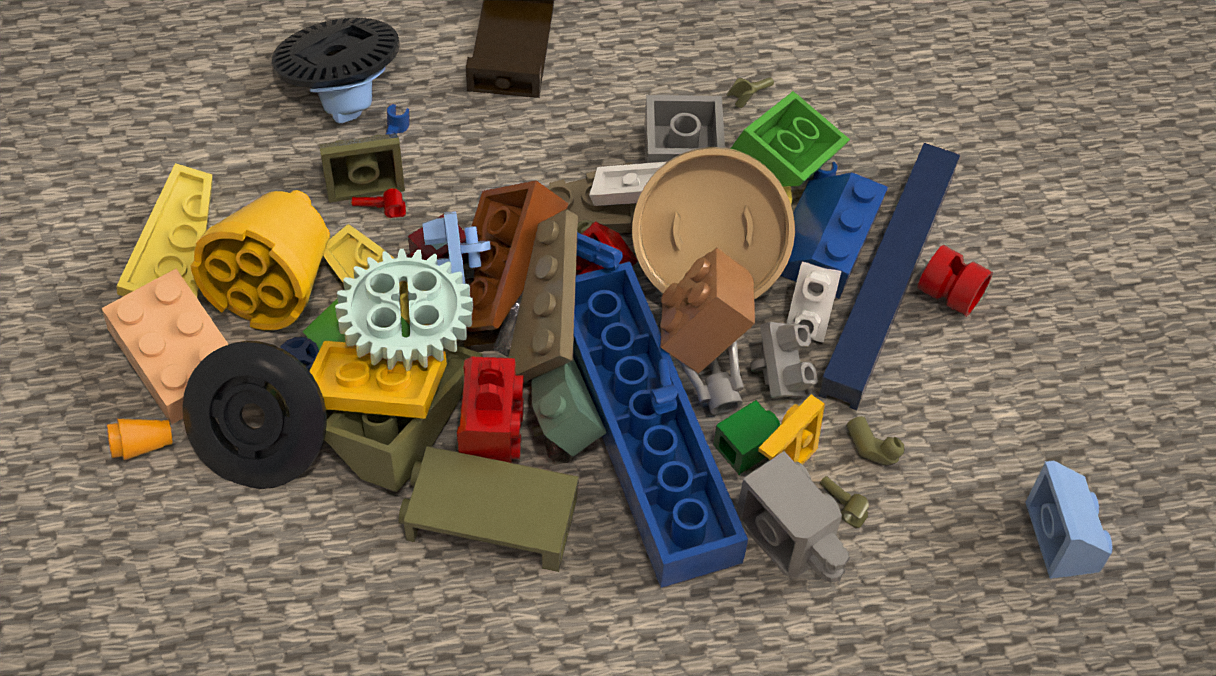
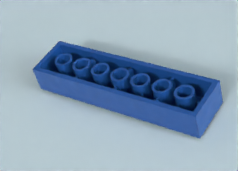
[573,262,748,588]

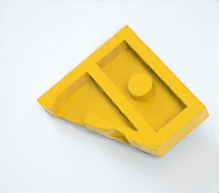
[759,394,825,465]

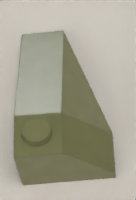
[324,346,483,492]

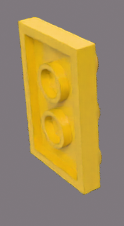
[309,341,447,419]

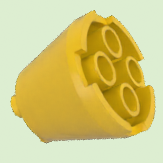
[190,190,330,330]

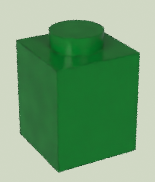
[713,400,781,475]

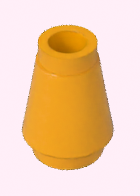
[107,419,172,461]

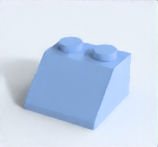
[1025,461,1112,579]

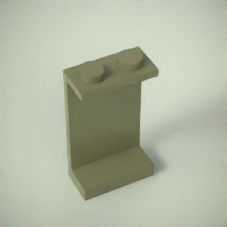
[399,446,579,572]

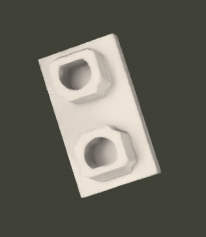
[787,262,841,343]

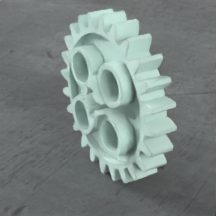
[335,249,473,371]

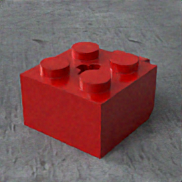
[457,356,524,463]

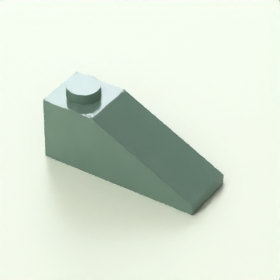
[532,358,607,456]

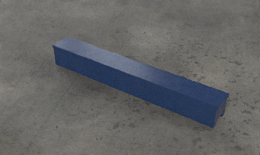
[818,143,960,411]

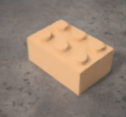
[102,268,228,425]

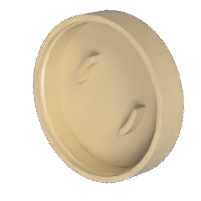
[632,147,795,299]

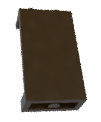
[466,0,554,98]

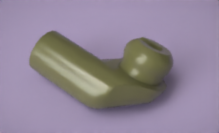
[846,416,905,466]

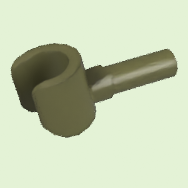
[726,77,774,108]
[820,476,869,528]

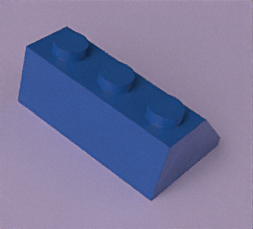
[780,172,888,299]

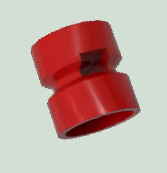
[917,245,993,317]

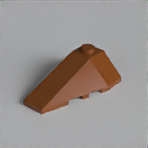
[466,180,569,332]

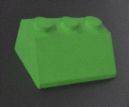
[730,91,850,187]

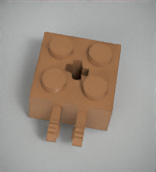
[660,247,755,374]

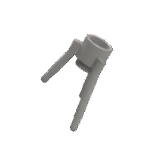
[678,341,744,414]

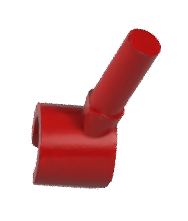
[351,188,406,218]

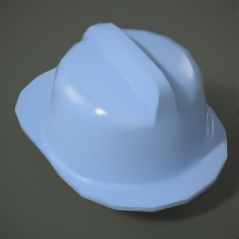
[310,66,386,124]

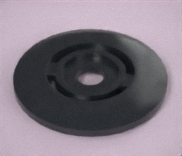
[272,18,400,88]
[182,341,327,489]

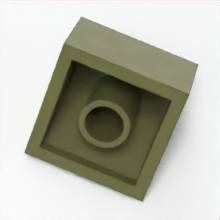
[319,133,405,203]

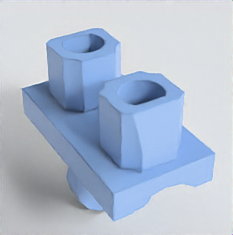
[422,211,491,284]

